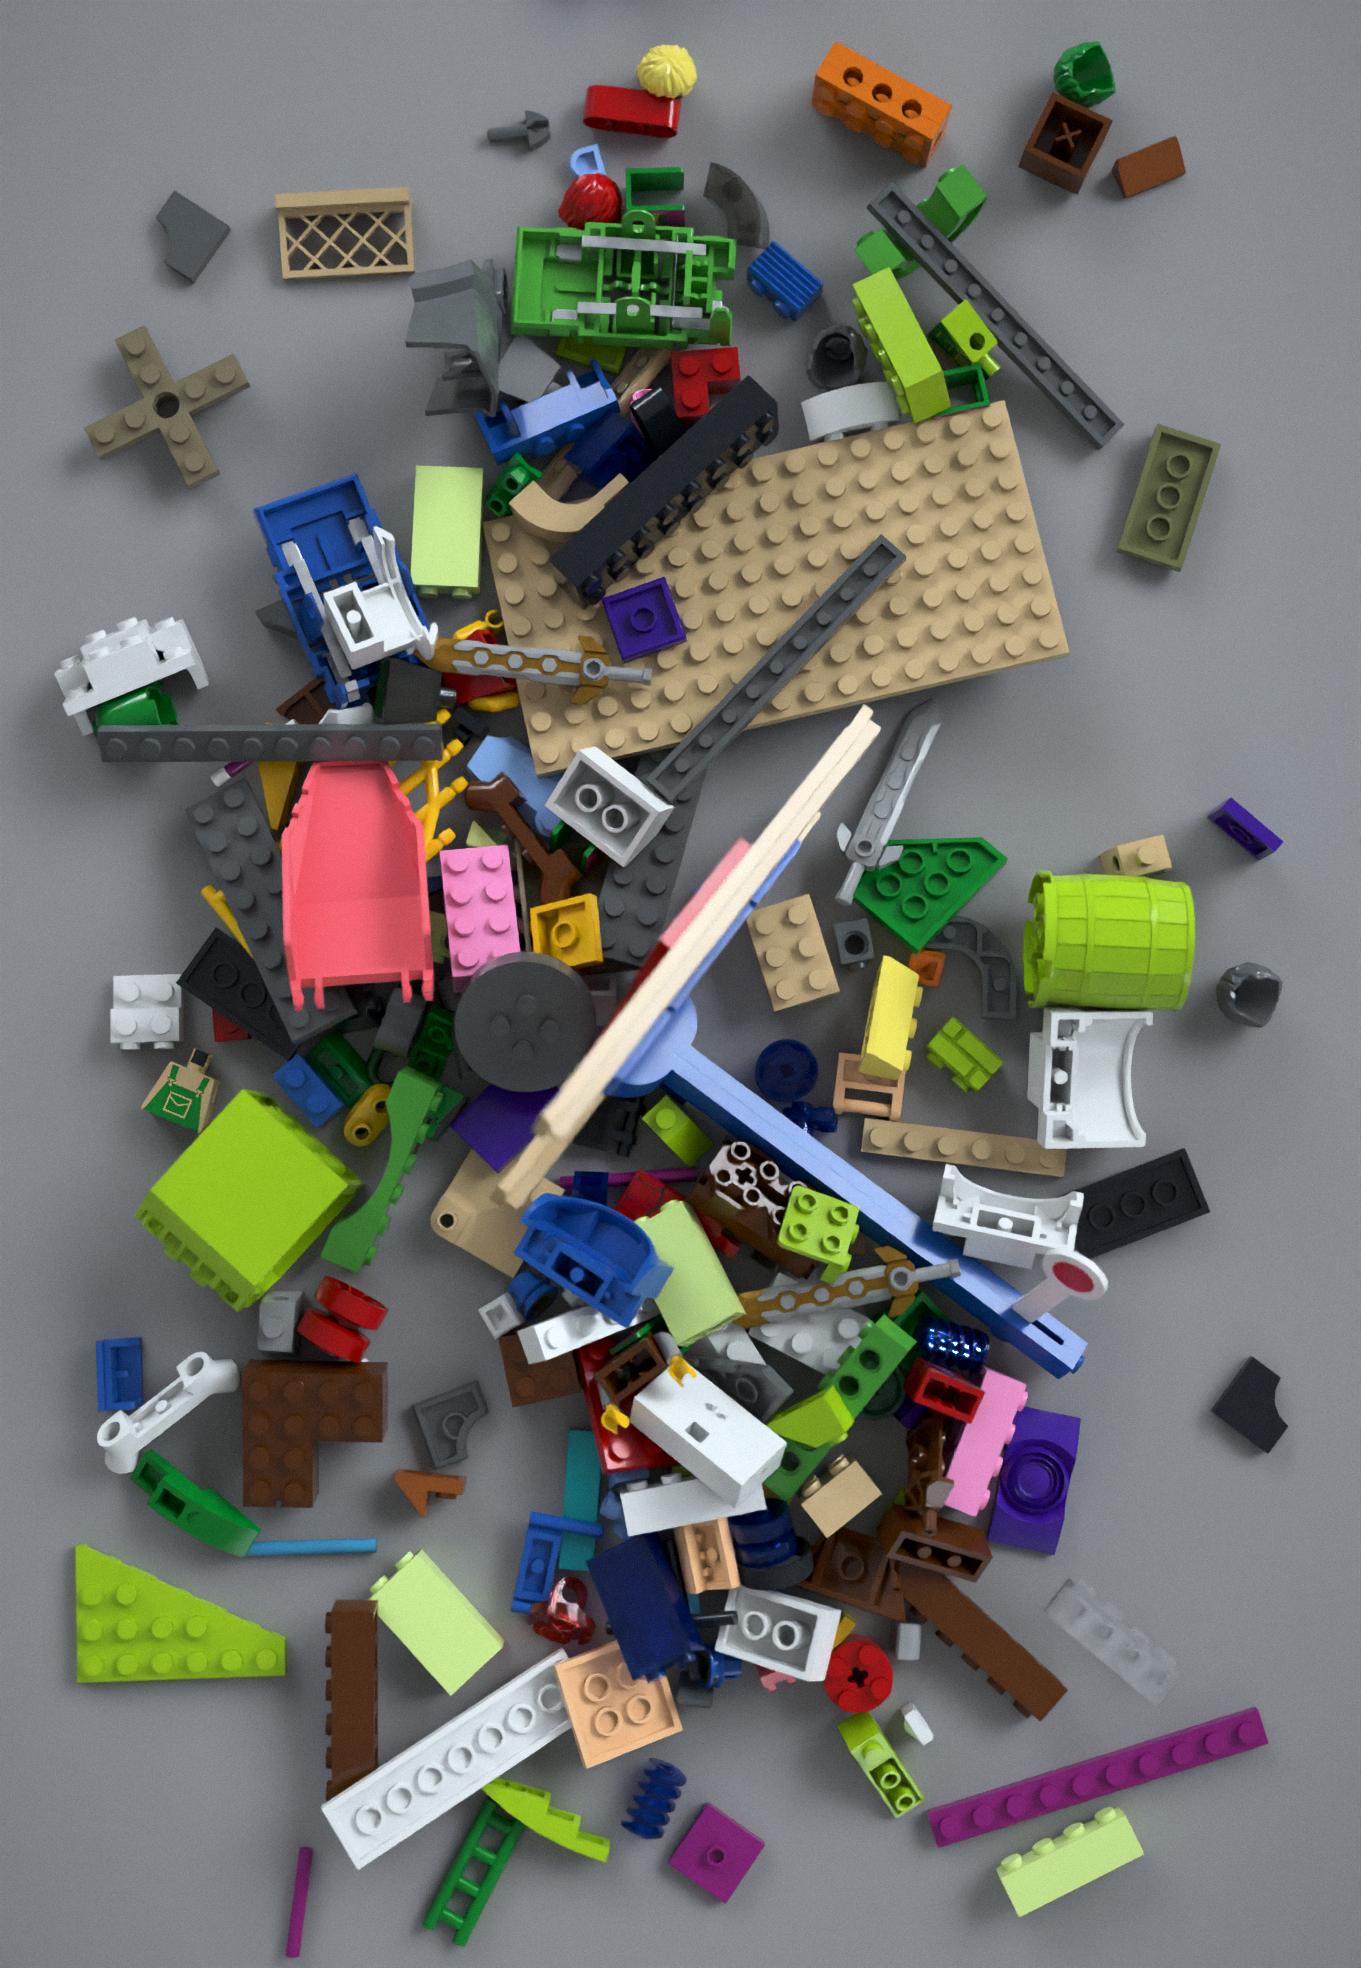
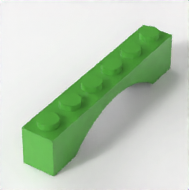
[320,1066,444,1274]

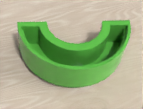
[854,164,987,281]

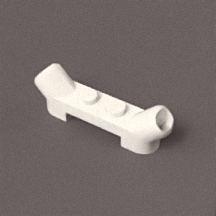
[97,1352,240,1474]

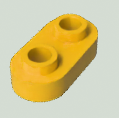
[343,1084,391,1147]

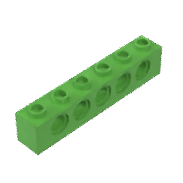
[763,1315,917,1503]

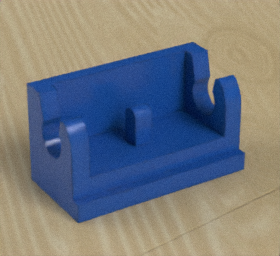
[96,1337,144,1411]

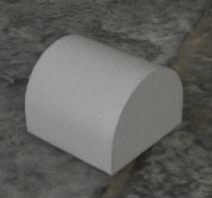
[889,1618,923,1660]

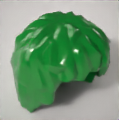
[1053,41,1116,108]

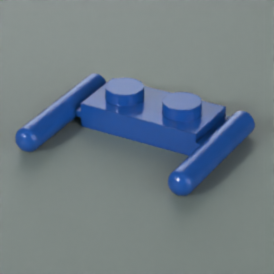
[511,1511,605,1624]

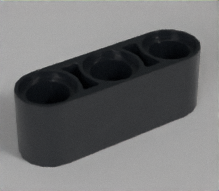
[629,386,686,460]

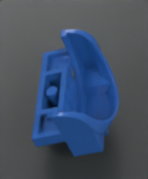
[513,1193,674,1328]

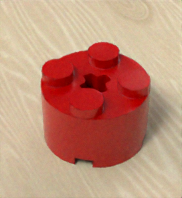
[823,1633,893,1713]

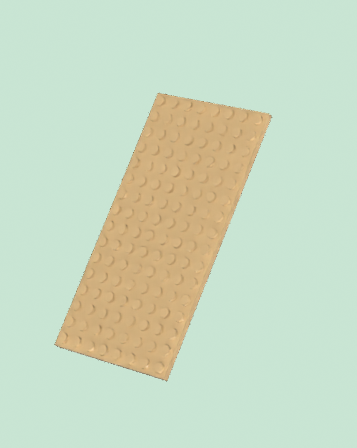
[482,400,1069,778]

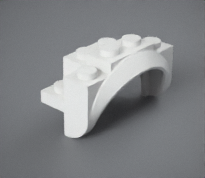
[54,617,209,736]
[932,1164,1084,1270]

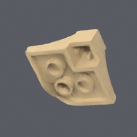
[430,1149,565,1279]

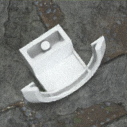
[323,526,438,670]

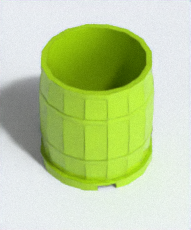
[1023,870,1195,1011]

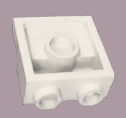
[110,974,185,1050]

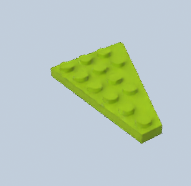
[75,1543,287,1683]

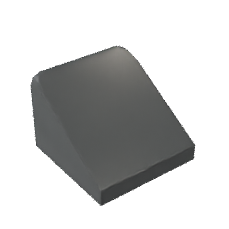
[677,1671,714,1708]

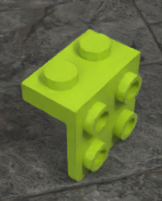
[777,1186,860,1284]

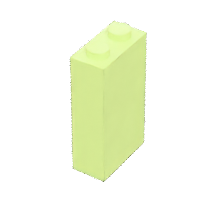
[411,465,486,599]
[634,1199,746,1347]
[368,1549,505,1696]

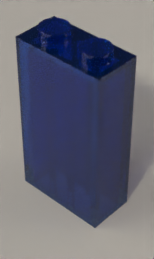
[586,1532,706,1684]

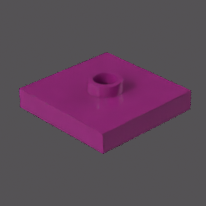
[668,1802,765,1904]

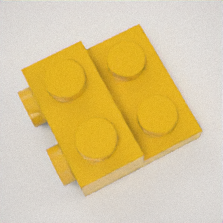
[529,893,603,973]

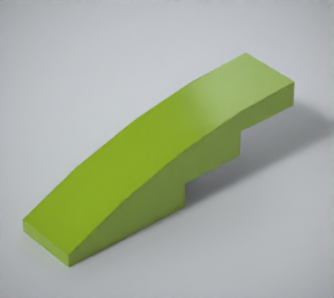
[481,1777,611,1863]

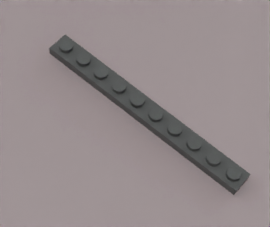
[866,182,1125,450]
[646,534,906,805]
[97,724,444,762]

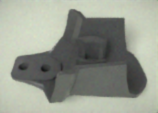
[405,258,508,417]

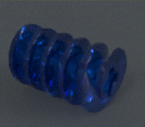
[912,1315,990,1373]
[620,1758,687,1840]

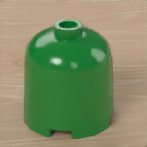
[92,680,179,739]

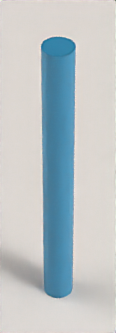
[247,1538,377,1556]

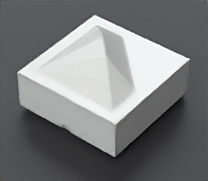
[478,1292,525,1339]
[901,1702,933,1746]

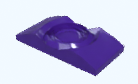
[986,1406,1081,1555]

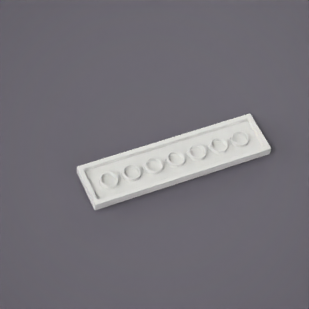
[321,1647,571,1870]

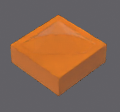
[907,949,946,988]

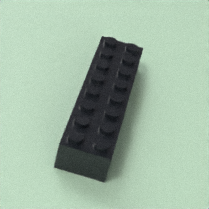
[548,375,779,610]

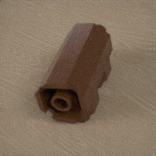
[685,1140,825,1280]

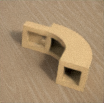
[509,473,629,543]

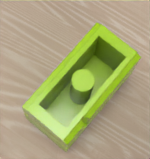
[923,1016,1004,1093]

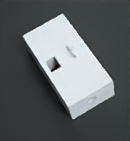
[629,1366,787,1508]

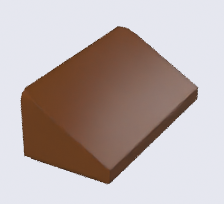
[1112,135,1186,199]

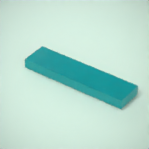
[559,1428,601,1571]

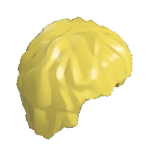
[636,45,697,99]

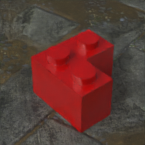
[671,347,741,429]

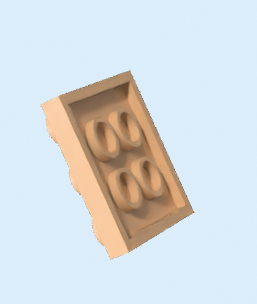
[552,1632,683,1769]

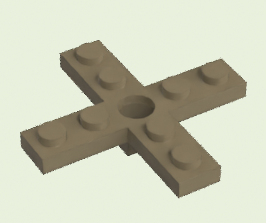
[84,325,251,489]

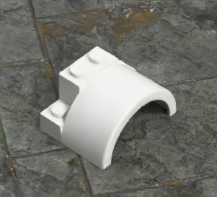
[1027,1007,1153,1149]

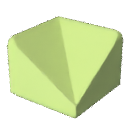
[466,820,507,848]

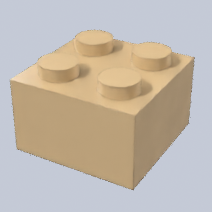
[797,1452,882,1538]

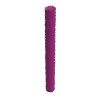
[560,1167,696,1190]

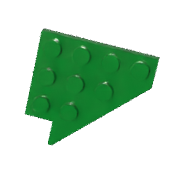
[841,837,1008,955]

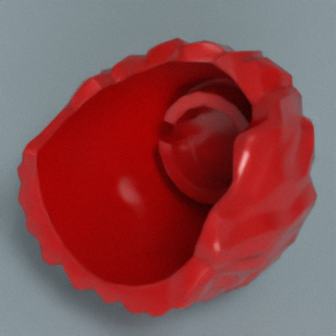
[558,173,623,230]

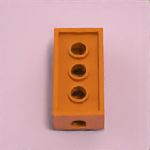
[812,41,952,167]

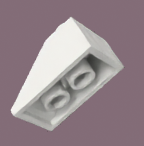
[715,1584,841,1682]

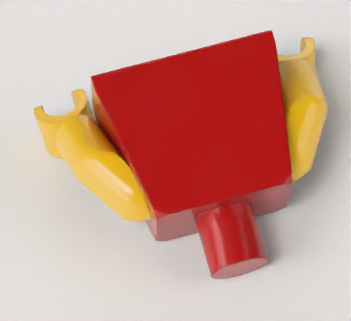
[432,610,521,712]

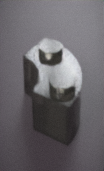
[703,162,769,250]

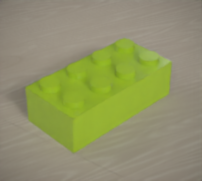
[851,267,951,424]

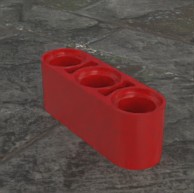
[583,85,681,138]

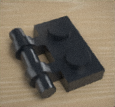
[573,1095,646,1158]

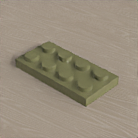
[1115,424,1221,572]

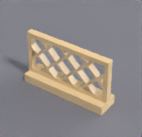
[275,187,416,280]

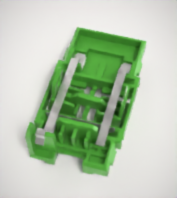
[510,209,736,350]

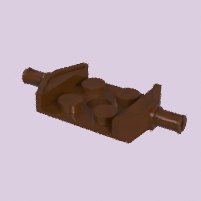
[904,1408,955,1536]

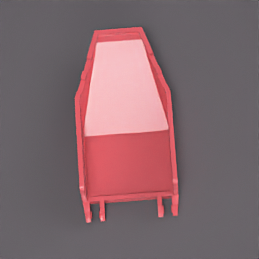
[282,761,434,1011]

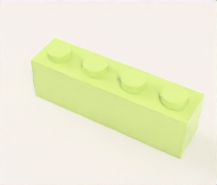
[996,1807,1144,1917]

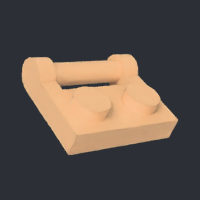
[831,1052,906,1122]

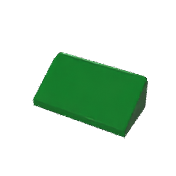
[306,1031,372,1108]

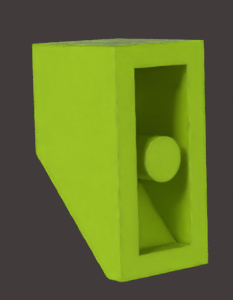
[642,1095,714,1168]
[766,1385,855,1448]

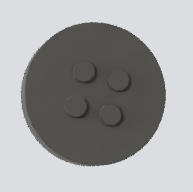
[455,952,596,1092]

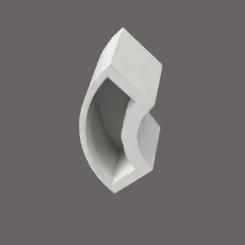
[801,382,902,442]

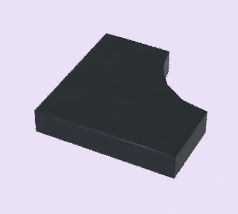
[1210,1356,1288,1454]

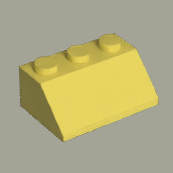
[858,956,923,1081]

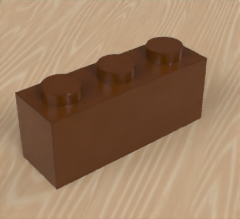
[877,1503,993,1583]

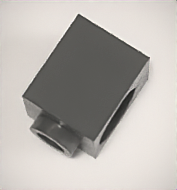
[832,918,875,971]

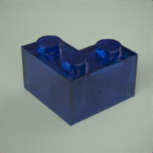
[563,408,658,491]

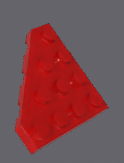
[573,1336,681,1475]

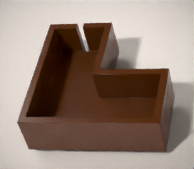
[242,1359,388,1508]

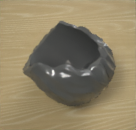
[806,324,868,392]
[1216,962,1283,1028]

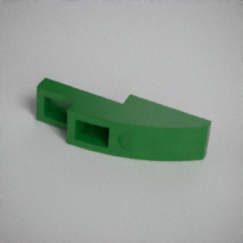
[130,1449,262,1558]

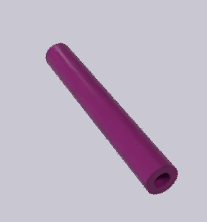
[286,1847,313,1958]

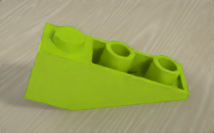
[837,1711,925,1819]

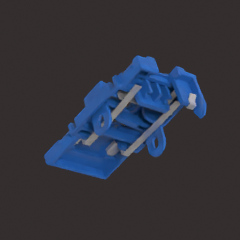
[253,473,442,710]

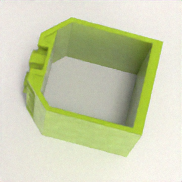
[134,1089,366,1312]

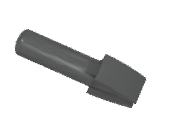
[487,111,551,151]

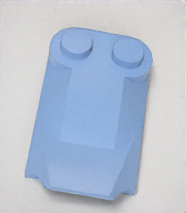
[466,736,565,842]

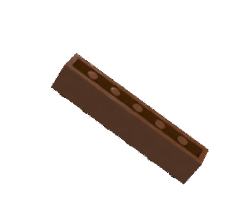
[899,1561,1068,1722]
[325,1599,378,1802]

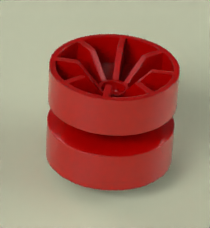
[296,1276,389,1363]

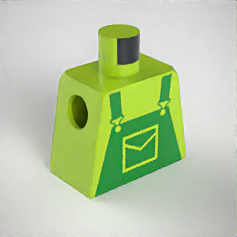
[927,299,1001,380]

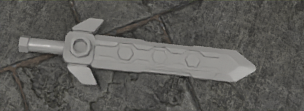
[835,699,941,906]

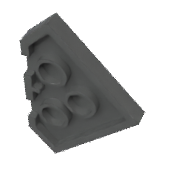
[684,1354,794,1425]

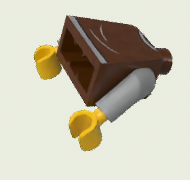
[594,1329,697,1435]

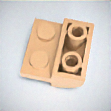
[673,1517,741,1594]

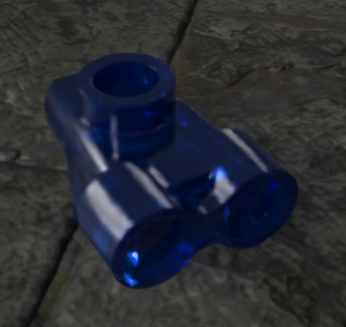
[783,1101,838,1137]

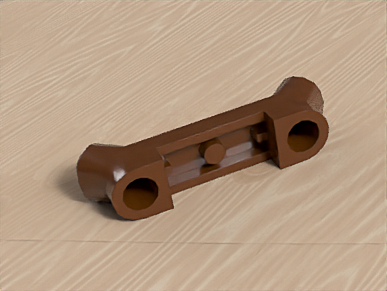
[464,771,584,905]

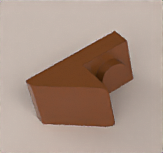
[394,1468,467,1518]

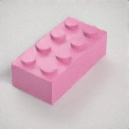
[440,845,520,993]
[942,1363,1028,1517]

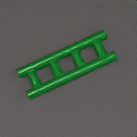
[422,1796,526,1947]

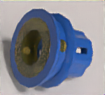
[508,1270,558,1321]
[698,1642,742,1689]

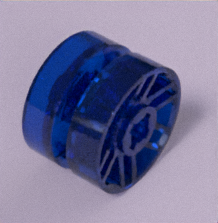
[755,1039,818,1103]
[727,1498,798,1568]

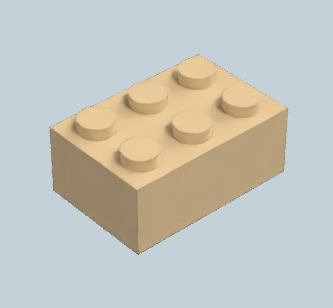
[744,894,840,1014]

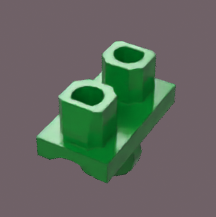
[485,453,543,517]

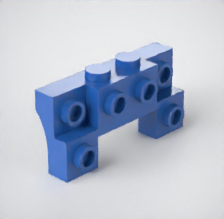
[474,359,621,465]

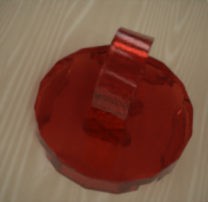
[526,1576,596,1646]

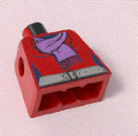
[903,1357,985,1424]

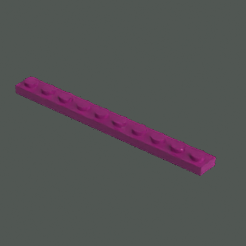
[926,1707,1269,1848]

